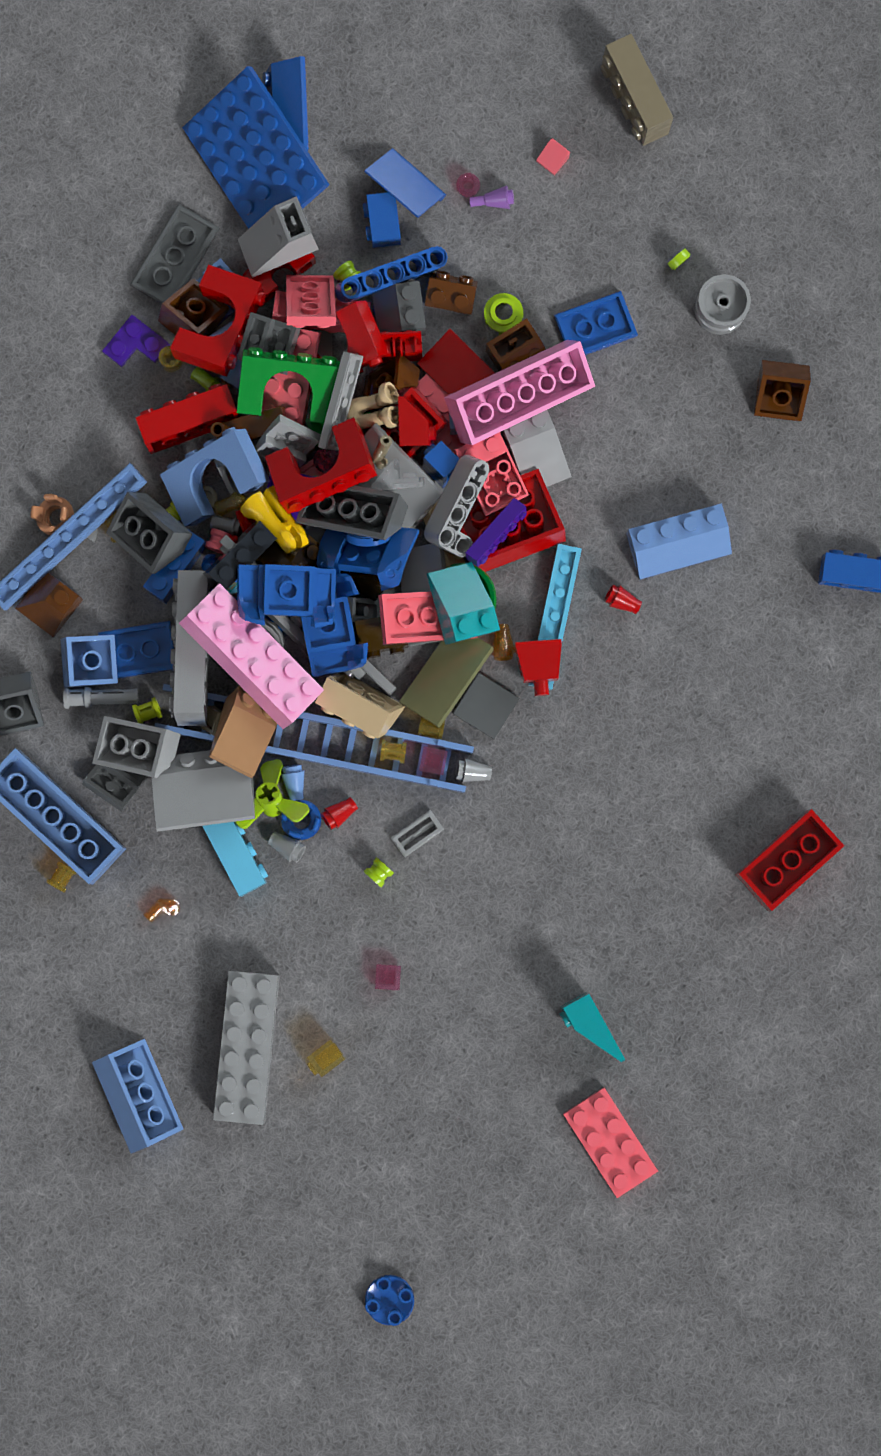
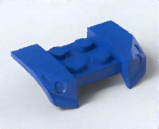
[317,527,419,591]
[237,564,336,628]
[301,574,368,677]

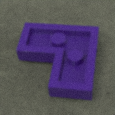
[102,315,170,368]

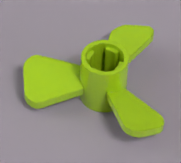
[235,759,310,829]

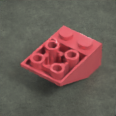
[452,432,529,516]

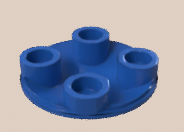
[365,1275,414,1326]

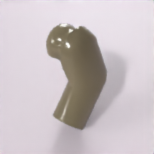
[372,435,392,469]

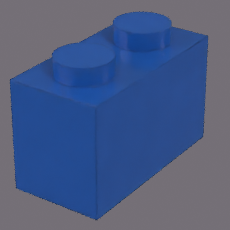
[363,192,401,248]
[423,441,459,488]

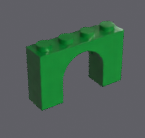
[237,347,340,423]

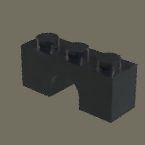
[203,521,277,590]

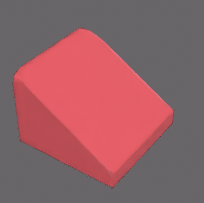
[536,138,570,176]

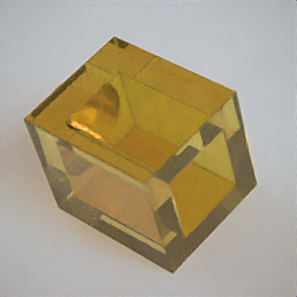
[307,1038,346,1077]

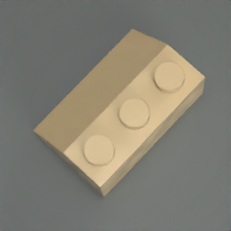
[315,672,405,739]

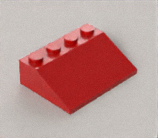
[460,469,566,572]

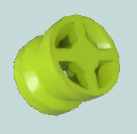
[333,260,361,291]
[363,857,394,887]

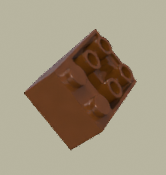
[486,318,546,371]

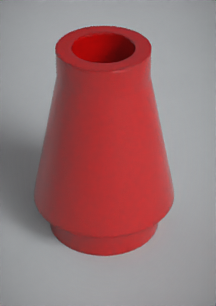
[604,585,642,614]
[320,797,358,830]

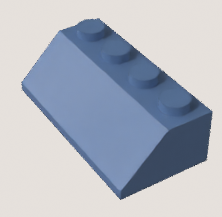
[626,503,732,580]
[92,1039,183,1153]

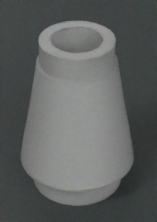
[455,758,492,782]
[268,832,306,863]

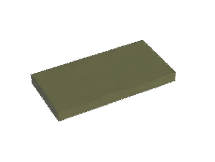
[399,638,494,728]

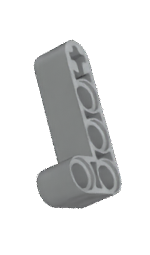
[424,455,489,557]

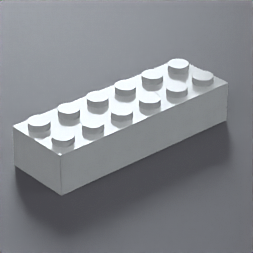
[169,570,211,726]
[213,970,280,1125]

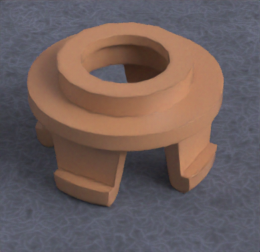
[31,494,74,535]

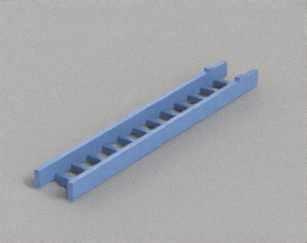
[155,684,474,793]

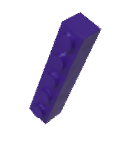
[465,498,527,567]

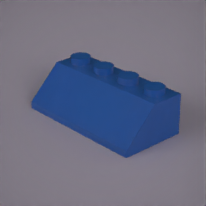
[262,56,309,151]

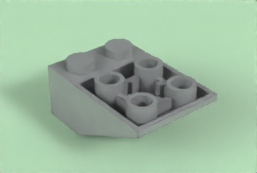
[238,196,319,278]

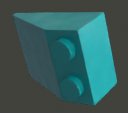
[426,562,500,645]
[559,992,625,1062]

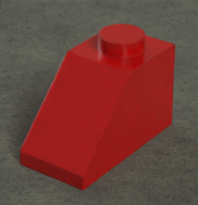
[398,396,436,446]

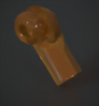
[143,898,180,923]

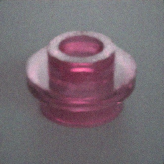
[456,173,480,197]

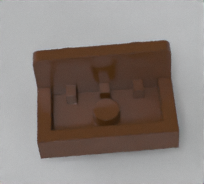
[425,271,478,315]

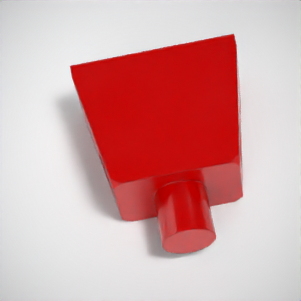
[514,639,562,696]

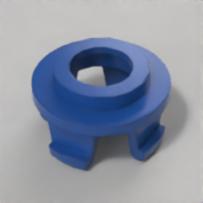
[281,800,321,840]

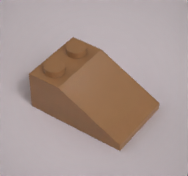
[209,686,277,778]

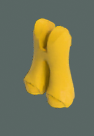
[240,486,309,554]

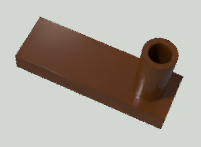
[210,406,286,441]

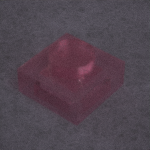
[419,747,448,776]
[375,964,401,990]

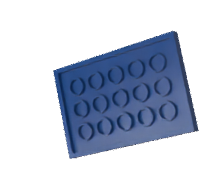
[182,66,330,229]

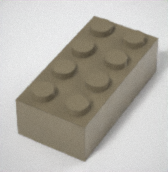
[601,33,674,146]

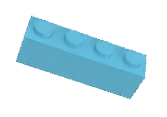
[203,822,268,897]

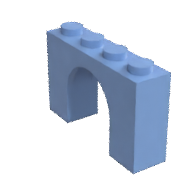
[160,427,271,527]

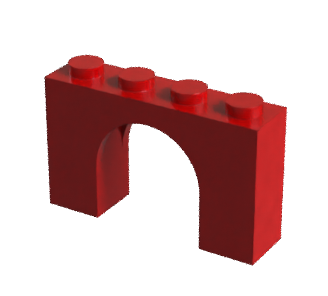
[170,264,266,377]
[310,300,389,394]
[265,417,377,514]

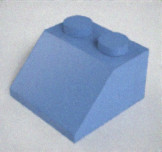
[60,635,118,687]

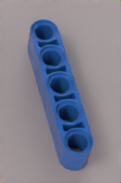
[335,246,448,303]

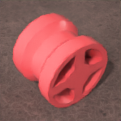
[205,528,231,555]

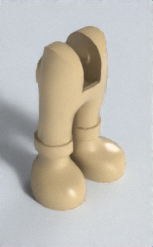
[347,382,399,430]

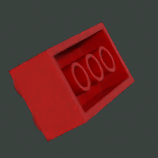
[135,383,239,454]
[735,809,845,911]

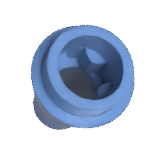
[281,764,305,801]

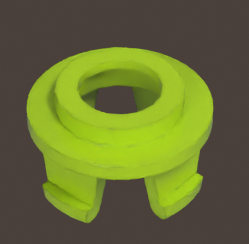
[484,293,523,335]

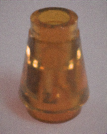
[491,624,515,661]

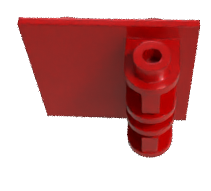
[381,330,422,363]

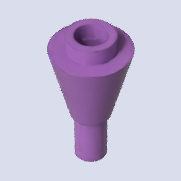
[470,185,514,209]

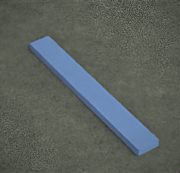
[0,463,147,610]

